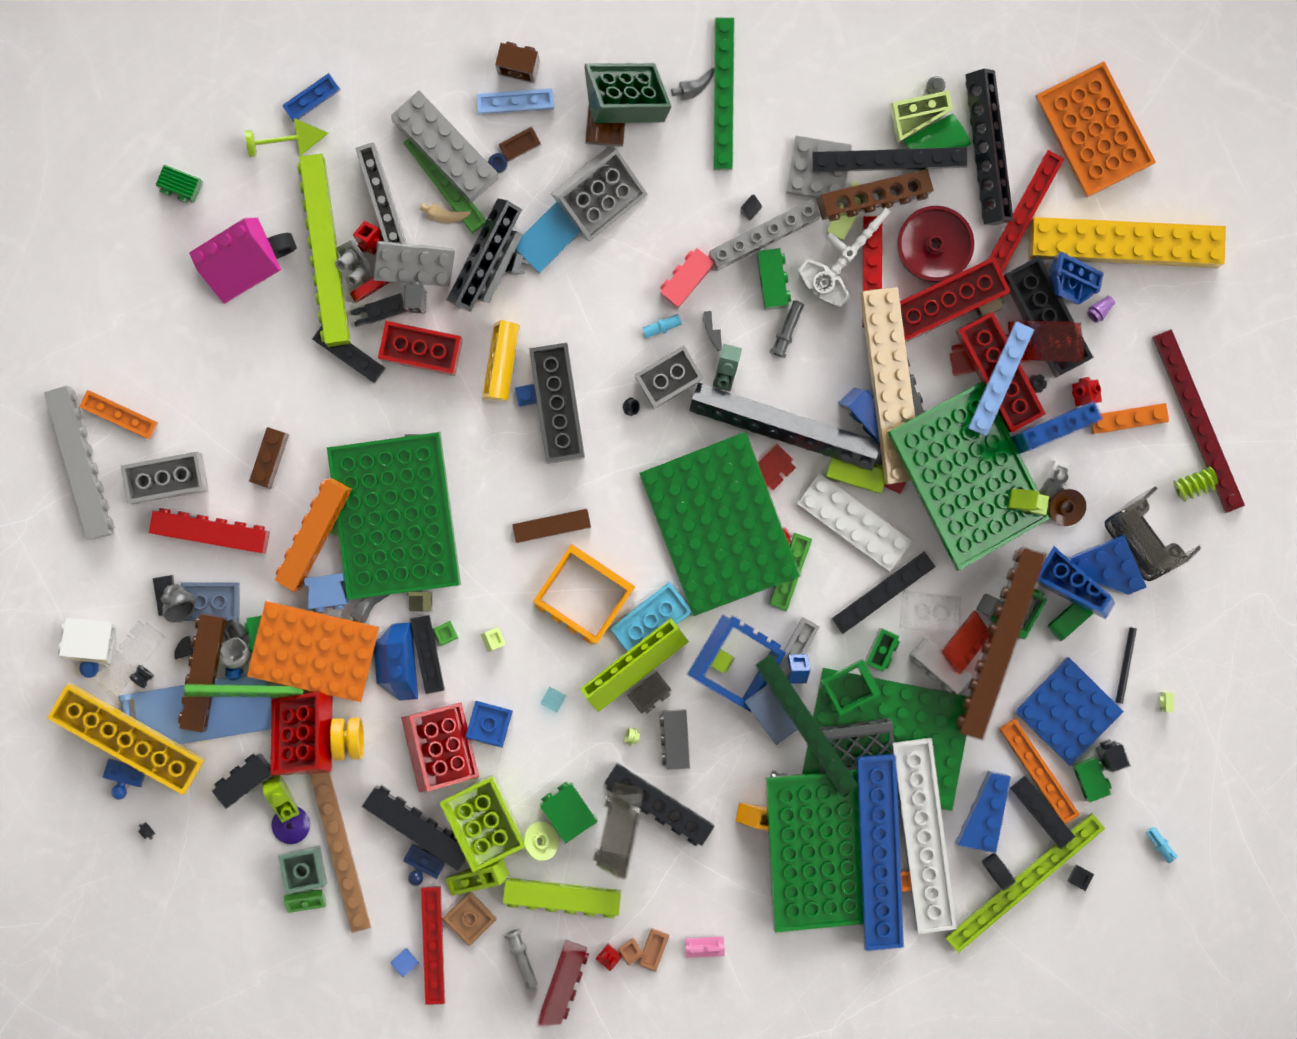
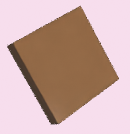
[443,892,497,947]

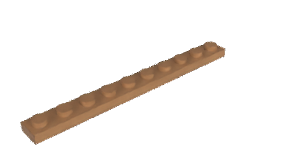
[310,772,371,933]

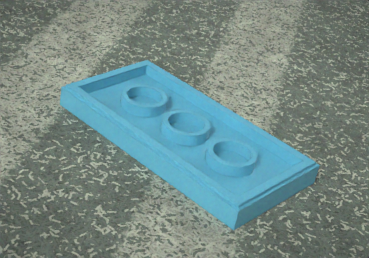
[609,582,692,652]

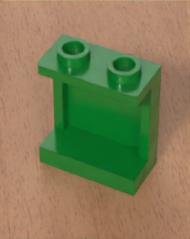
[539,782,598,844]

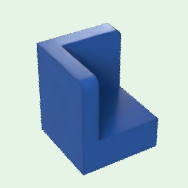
[788,654,811,684]

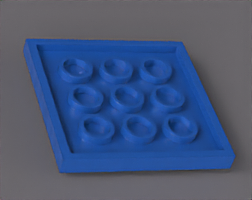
[1014,657,1124,766]

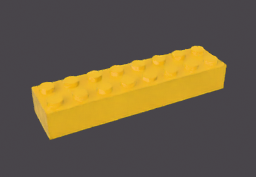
[47,683,207,795]

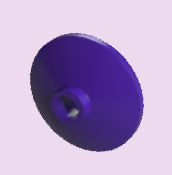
[271,807,310,844]

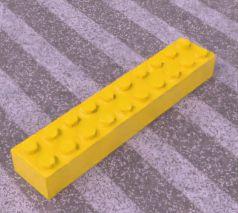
[1028,217,1226,268]

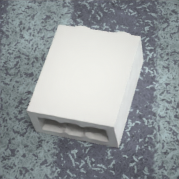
[58,618,116,664]

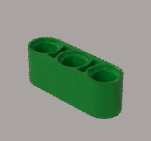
[1047,603,1094,641]

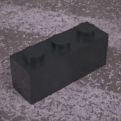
[212,753,271,809]

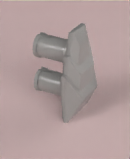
[335,240,373,287]

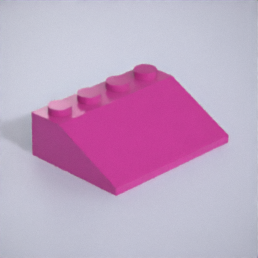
[189,218,281,304]

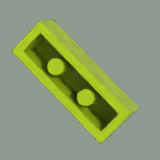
[825,458,885,494]

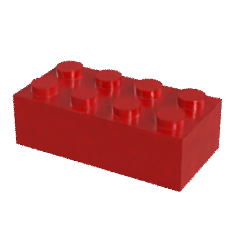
[378,321,463,376]

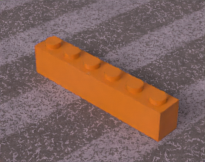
[274,478,352,592]

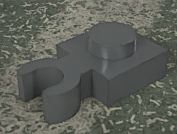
[1039,468,1069,502]

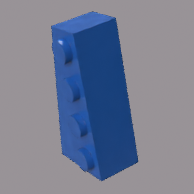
[838,387,880,442]
[955,771,1011,853]

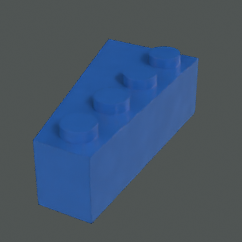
[1037,546,1115,620]

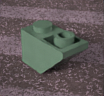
[713,344,742,391]

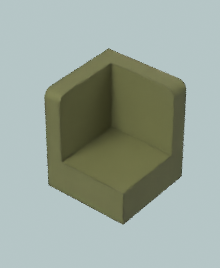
[407,592,432,611]

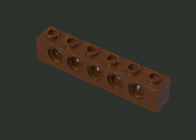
[816,169,934,222]

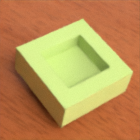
[480,627,506,652]
[1158,692,1174,712]

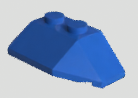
[1050,252,1104,305]
[374,622,418,701]

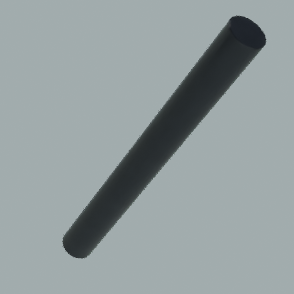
[1115,627,1137,704]

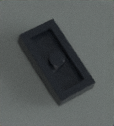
[153,575,175,616]

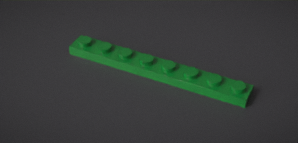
[713,17,734,170]

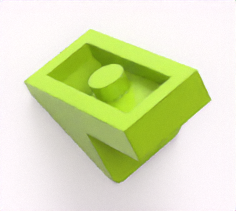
[1008,489,1049,516]

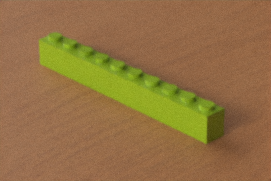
[297,153,351,347]

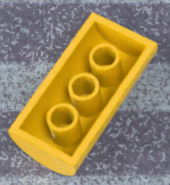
[482,320,520,402]

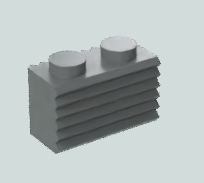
[403,281,427,314]

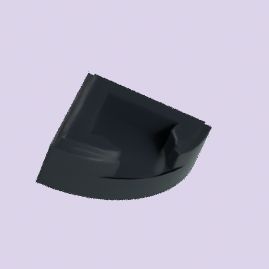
[174,636,194,659]

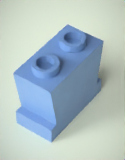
[304,573,349,612]

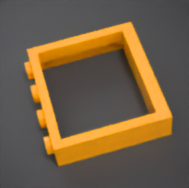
[533,544,635,645]

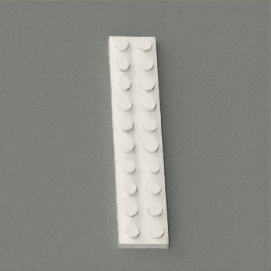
[892,738,957,934]

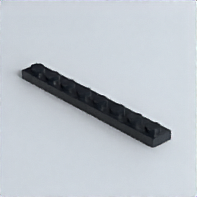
[812,147,967,172]

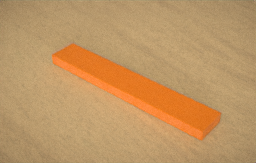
[998,718,1080,824]

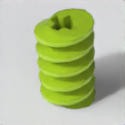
[1173,467,1218,502]

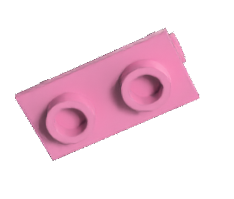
[685,936,725,958]

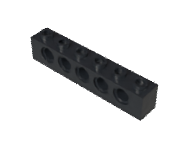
[446,198,522,312]
[604,762,715,846]

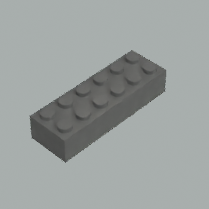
[529,343,585,464]

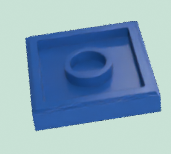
[465,701,513,748]

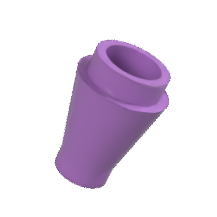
[1087,296,1115,323]

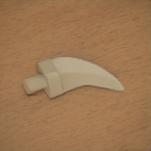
[420,203,470,223]

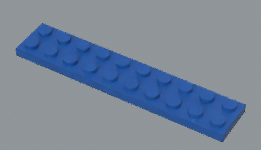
[856,754,904,951]

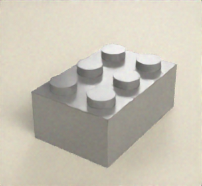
[634,346,704,409]
[909,638,973,694]

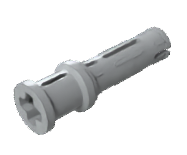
[504,929,538,989]

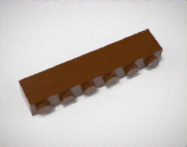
[178,613,227,733]

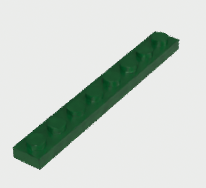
[755,654,858,796]

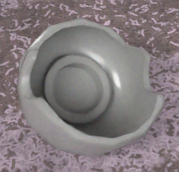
[219,638,250,669]

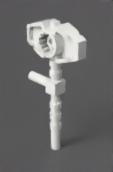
[798,207,891,307]

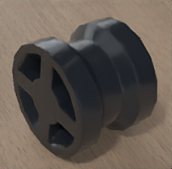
[129,665,154,688]

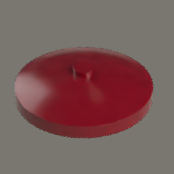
[897,206,975,283]

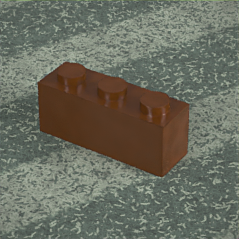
[249,427,289,489]

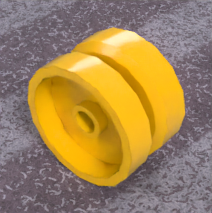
[331,717,364,761]

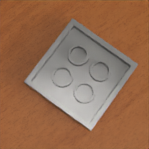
[786,136,852,202]

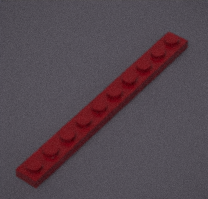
[1152,329,1245,513]

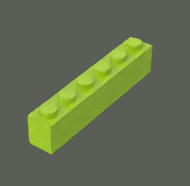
[580,618,689,712]
[503,878,621,919]

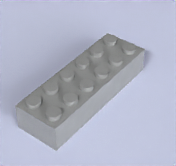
[391,90,498,203]

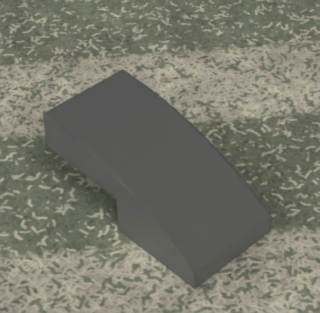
[703,311,722,351]

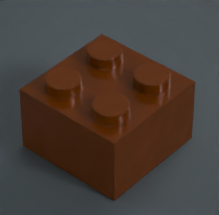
[495,42,540,83]

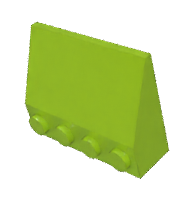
[439,775,526,872]

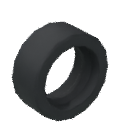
[267,232,297,259]
[982,853,1016,891]

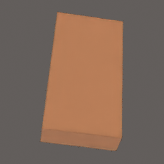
[638,927,670,972]

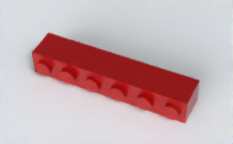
[148,508,270,554]

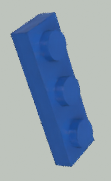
[282,73,340,122]

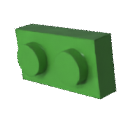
[284,889,326,913]

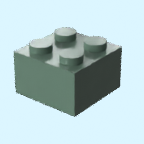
[278,845,327,894]

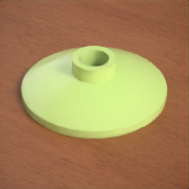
[524,822,559,861]

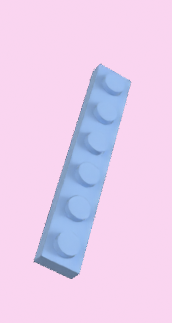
[968,322,1034,436]

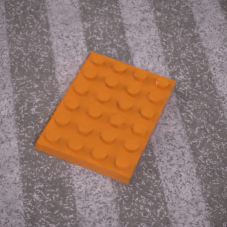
[1035,61,1156,198]
[247,601,379,702]

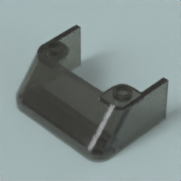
[1104,486,1201,581]
[593,782,644,879]

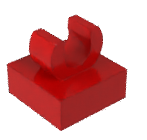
[596,943,622,971]

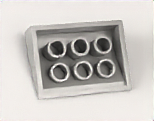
[551,147,648,242]

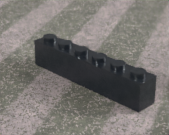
[362,785,466,871]

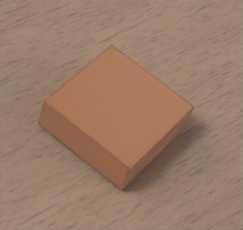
[618,938,645,966]

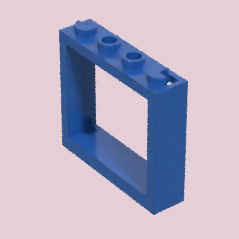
[1012,401,1102,454]
[686,614,786,712]

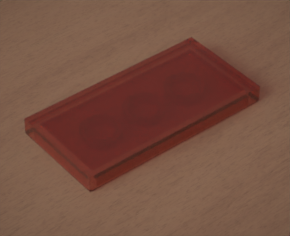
[1008,321,1084,362]

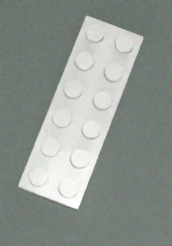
[797,473,912,572]

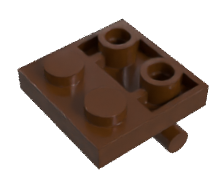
[585,104,625,147]

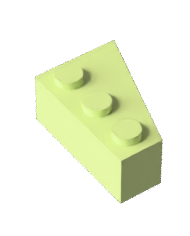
[889,90,953,142]

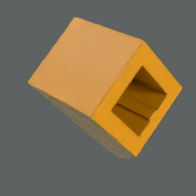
[735,802,768,831]

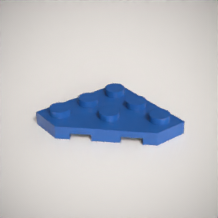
[1070,535,1147,595]

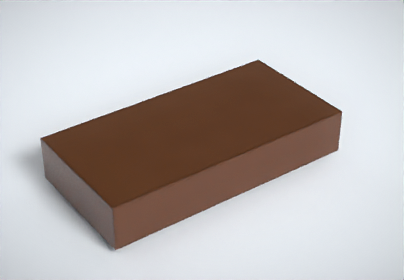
[498,127,541,162]

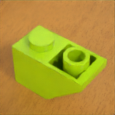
[711,649,735,674]
[262,775,300,823]

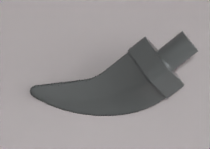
[671,68,714,101]
[350,594,390,622]

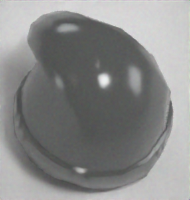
[161,585,196,623]

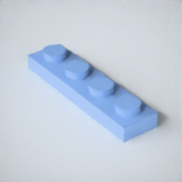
[477,88,554,114]

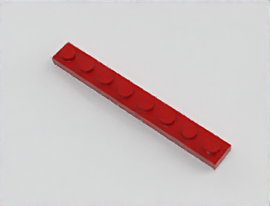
[988,150,1064,273]

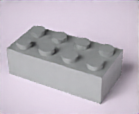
[121,452,208,505]

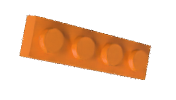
[79,390,158,440]
[1091,403,1169,435]

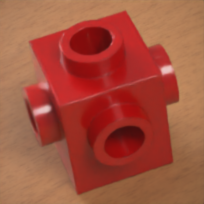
[353,221,384,255]
[1072,377,1102,407]

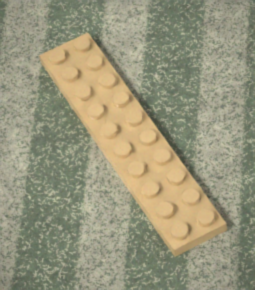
[860,287,915,484]

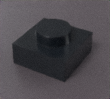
[1067,864,1094,891]

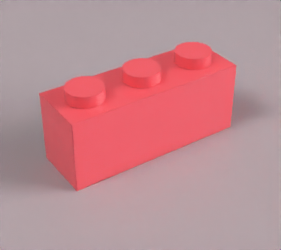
[660,248,715,309]

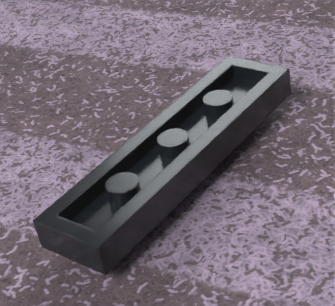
[312,325,386,383]
[410,615,445,694]
[1010,776,1075,849]

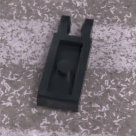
[350,293,407,327]

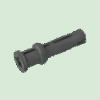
[769,300,805,358]

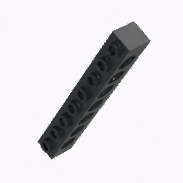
[965,68,1014,226]

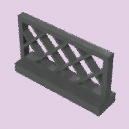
[818,718,894,773]

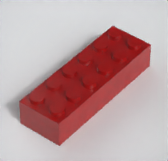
[900,257,1011,343]
[955,312,1046,432]

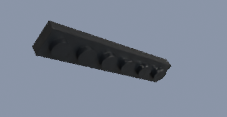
[831,551,936,634]

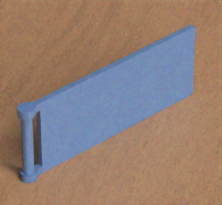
[118,675,272,744]

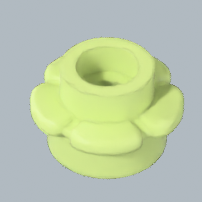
[624,728,640,746]

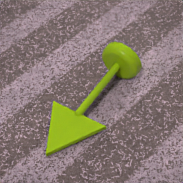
[245,118,329,157]

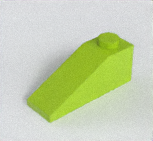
[445,858,510,896]

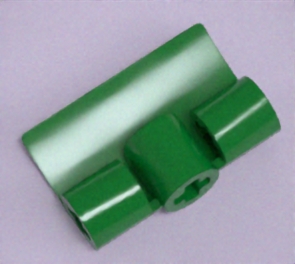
[903,114,971,171]

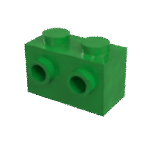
[864,628,900,672]

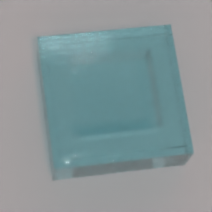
[540,686,566,712]

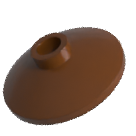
[1049,489,1087,526]

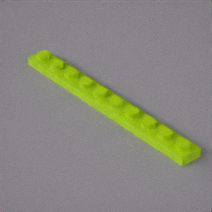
[945,813,1105,953]

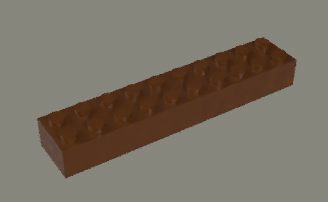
[956,547,1046,741]

